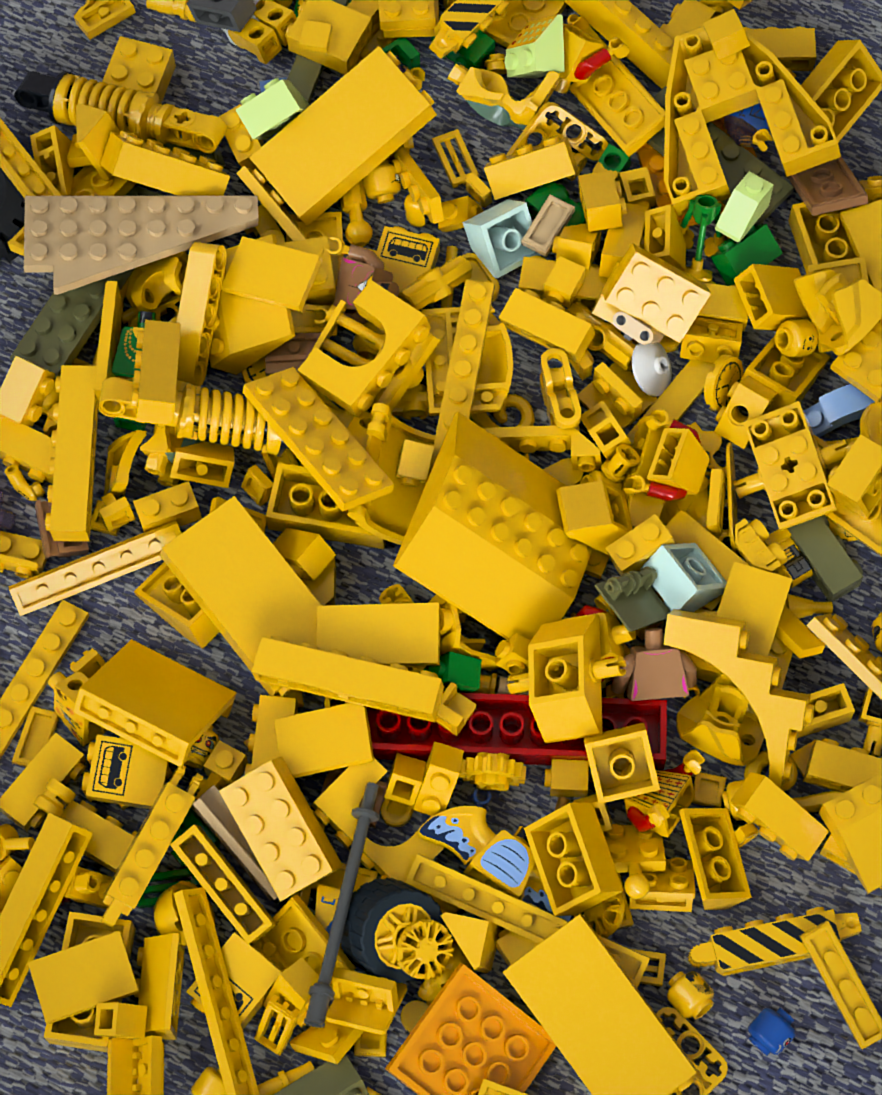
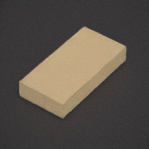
[521,194,575,257]

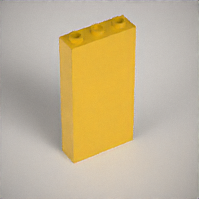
[249,46,437,226]
[160,496,322,697]
[503,913,697,1095]

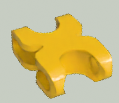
[131,251,188,312]
[539,348,581,432]

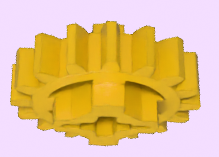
[459,752,527,791]

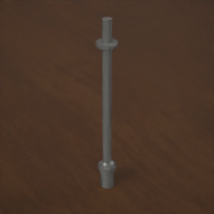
[304,782,379,1028]

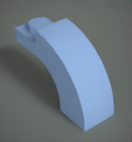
[804,384,882,438]

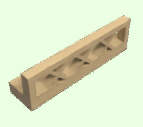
[191,785,278,900]

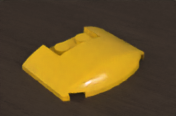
[421,306,513,416]

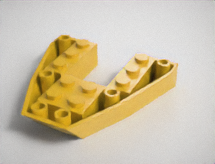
[664,26,841,217]

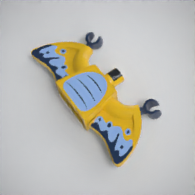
[417,787,575,921]

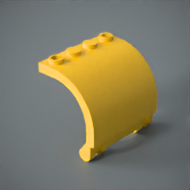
[347,403,501,545]

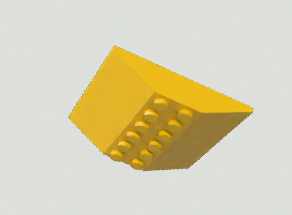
[393,412,593,640]

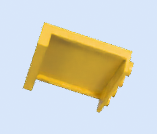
[73,639,237,767]

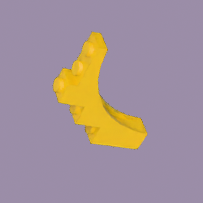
[663,609,814,789]

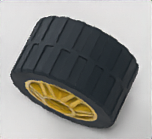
[341,878,445,983]

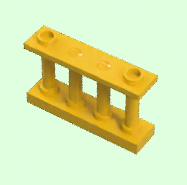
[308,300,386,428]

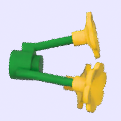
[679,195,731,282]

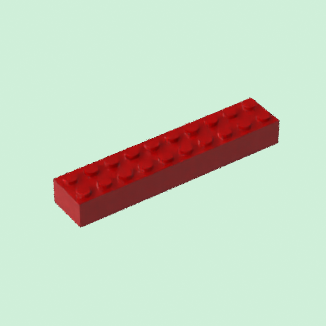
[367,692,667,769]

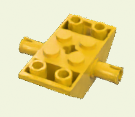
[733,401,848,531]
[507,614,626,743]

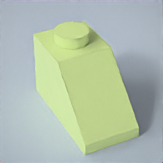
[715,171,774,243]

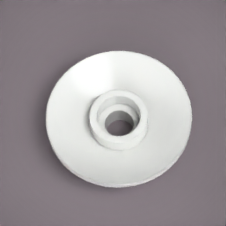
[632,342,672,397]

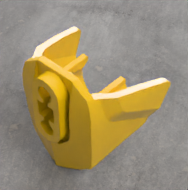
[793,269,882,355]
[428,594,501,671]
[676,673,765,766]

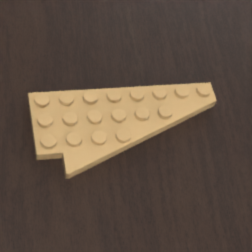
[24,196,259,295]

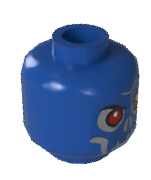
[748,1008,796,1056]

